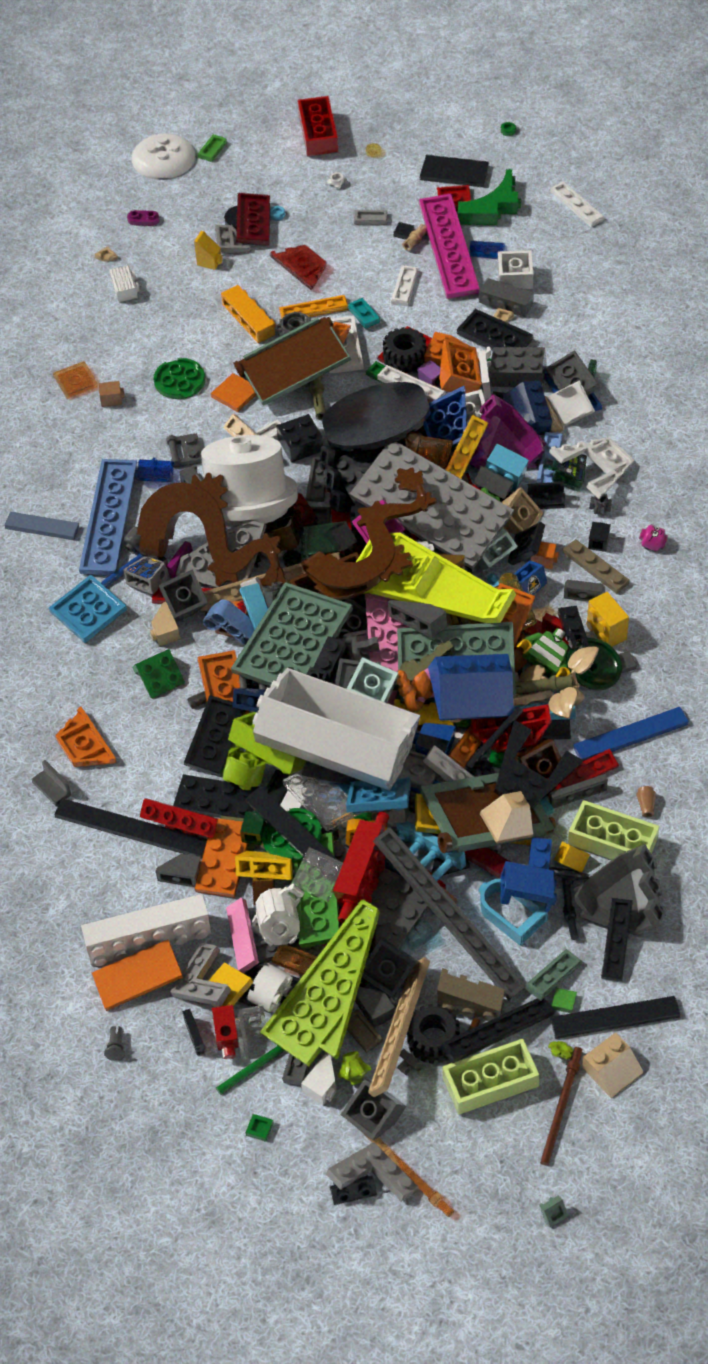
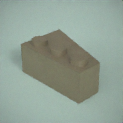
[437,968,505,1021]

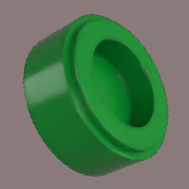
[500,122,516,136]

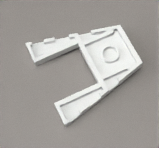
[549,437,634,499]

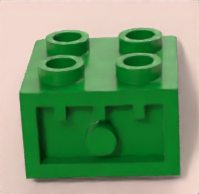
[132,649,185,698]

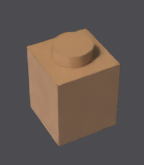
[99,381,125,407]

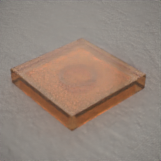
[53,361,98,399]

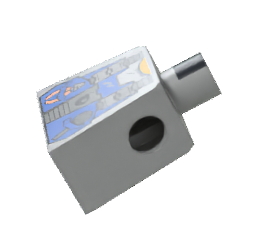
[123,556,168,595]

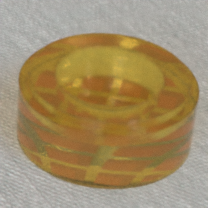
[365,143,381,158]

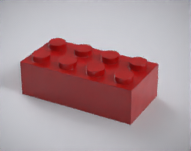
[297,96,339,156]

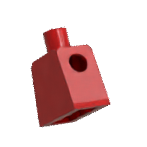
[212,1005,239,1059]

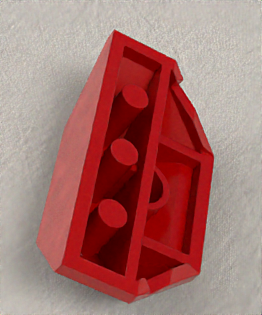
[471,704,551,753]

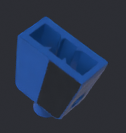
[413,723,455,756]

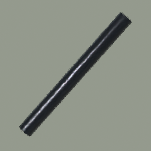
[466,707,523,770]

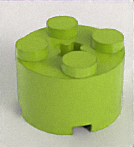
[223,747,267,790]

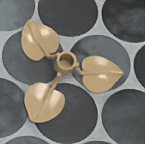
[519,647,599,719]

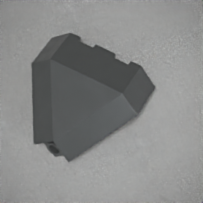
[574,844,666,935]

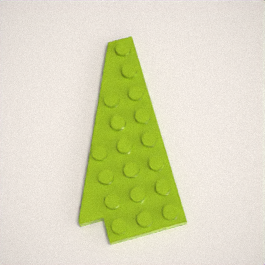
[260,899,380,1067]

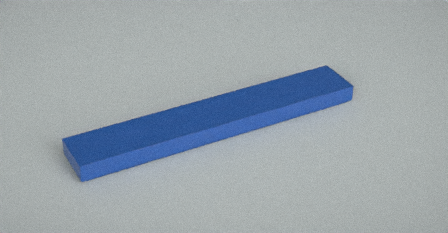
[573,707,689,761]

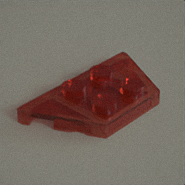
[270,245,327,290]

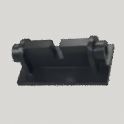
[329,1174,377,1205]

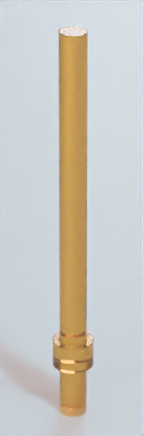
[358,1129,454,1217]

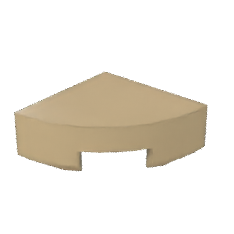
[94,246,118,262]
[494,308,514,322]

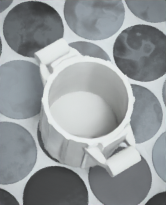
[251,884,304,946]

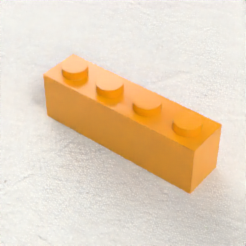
[221,285,276,344]

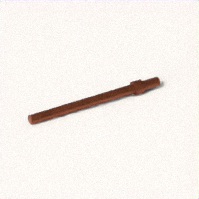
[540,1047,583,1166]

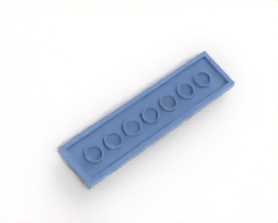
[79,459,138,575]

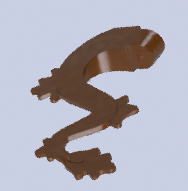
[301,467,437,600]
[136,473,287,586]

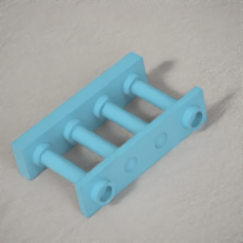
[385,821,466,881]

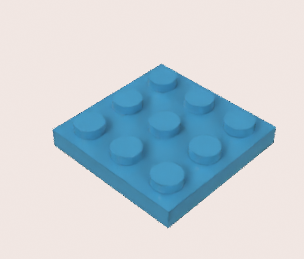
[48,575,127,643]
[346,777,411,814]

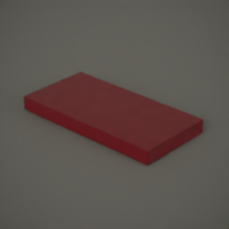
[236,193,270,245]

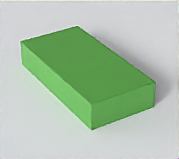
[198,134,227,162]

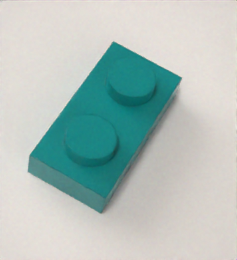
[348,297,380,329]

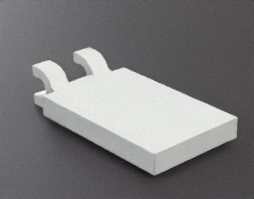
[476,347,491,402]

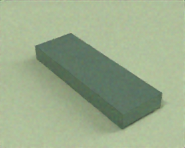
[525,949,582,1001]

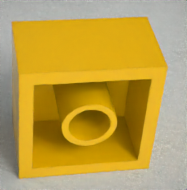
[586,591,629,647]

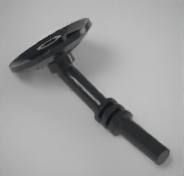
[549,867,590,940]

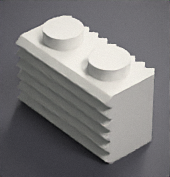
[110,265,140,302]

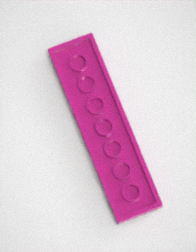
[419,194,480,299]

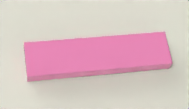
[226,897,259,973]

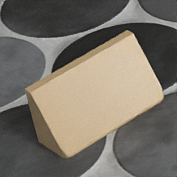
[545,396,564,433]

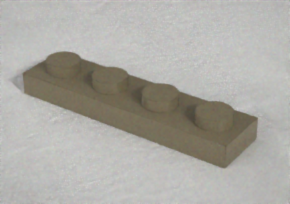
[563,539,630,594]

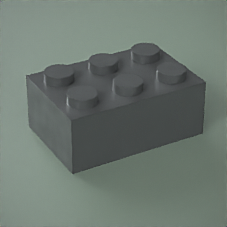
[489,347,547,387]

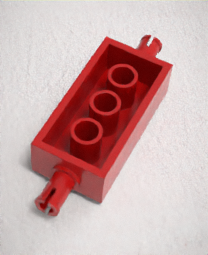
[333,812,390,924]

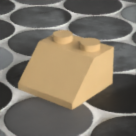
[582,1032,643,1098]

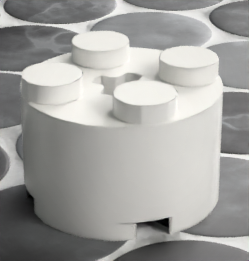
[247,963,293,1013]

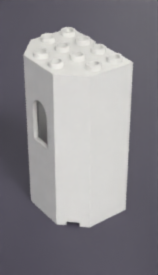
[253,668,420,791]

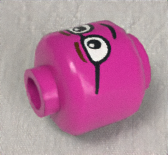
[639,524,668,551]

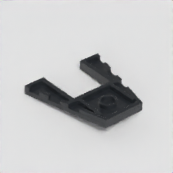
[494,720,583,811]

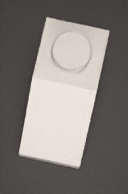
[301,1053,336,1106]

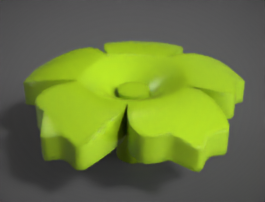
[548,1041,574,1060]

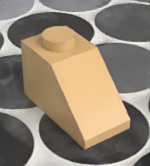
[150,602,180,647]

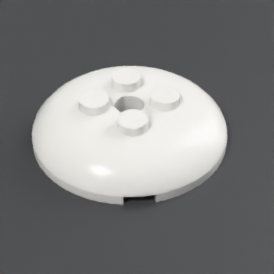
[132,133,195,180]

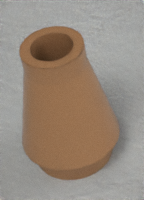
[636,786,656,817]

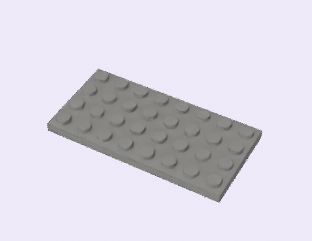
[350,442,514,569]

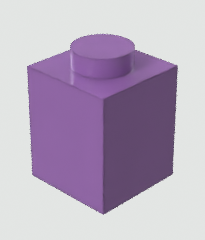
[418,360,440,387]

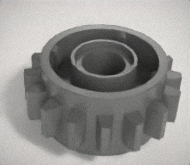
[277,312,311,336]

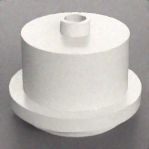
[201,435,298,527]

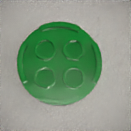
[153,358,205,399]
[262,808,322,863]

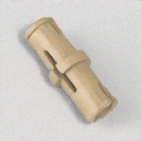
[402,224,427,251]

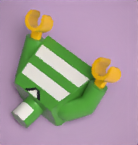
[517,628,570,677]

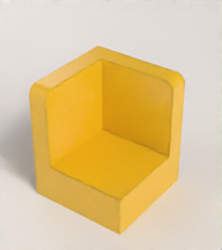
[554,841,590,872]

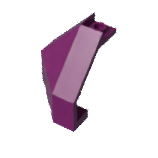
[469,394,547,470]

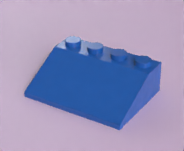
[428,654,514,721]

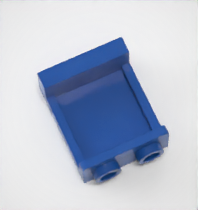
[500,861,557,912]

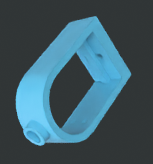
[478,879,548,946]

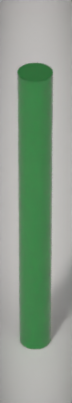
[216,1046,285,1095]

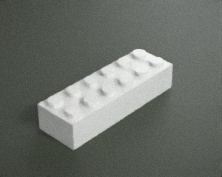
[81,894,212,966]

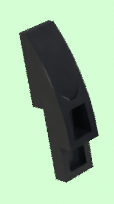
[306,636,347,683]

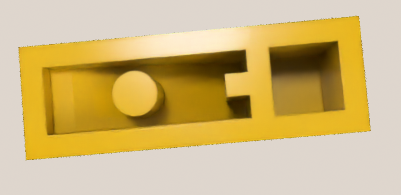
[235,851,293,880]

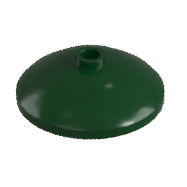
[566,638,622,691]

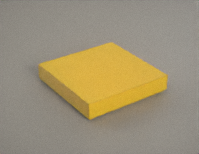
[208,962,253,1007]

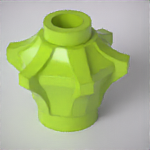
[338,1051,371,1085]

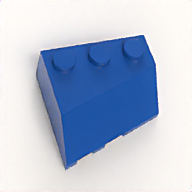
[423,386,467,457]

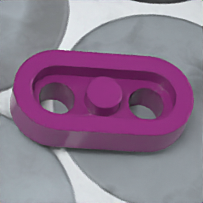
[127,210,160,226]

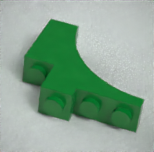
[458,169,521,225]

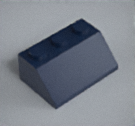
[503,381,553,435]

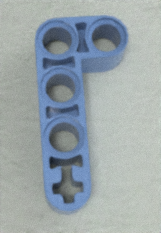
[203,600,255,646]

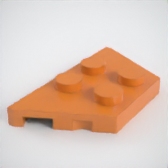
[55,707,117,767]

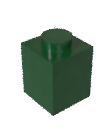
[240,811,267,845]

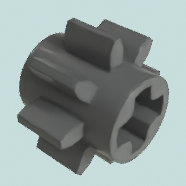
[589,494,612,515]

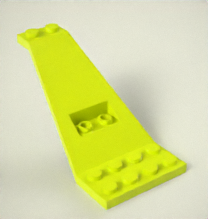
[356,533,516,623]

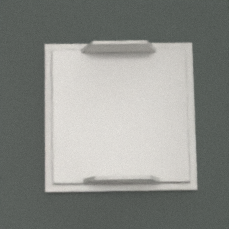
[548,381,595,427]

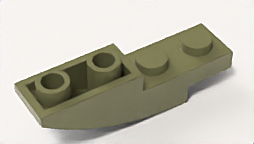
[393,640,455,691]

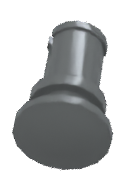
[104,1026,125,1060]

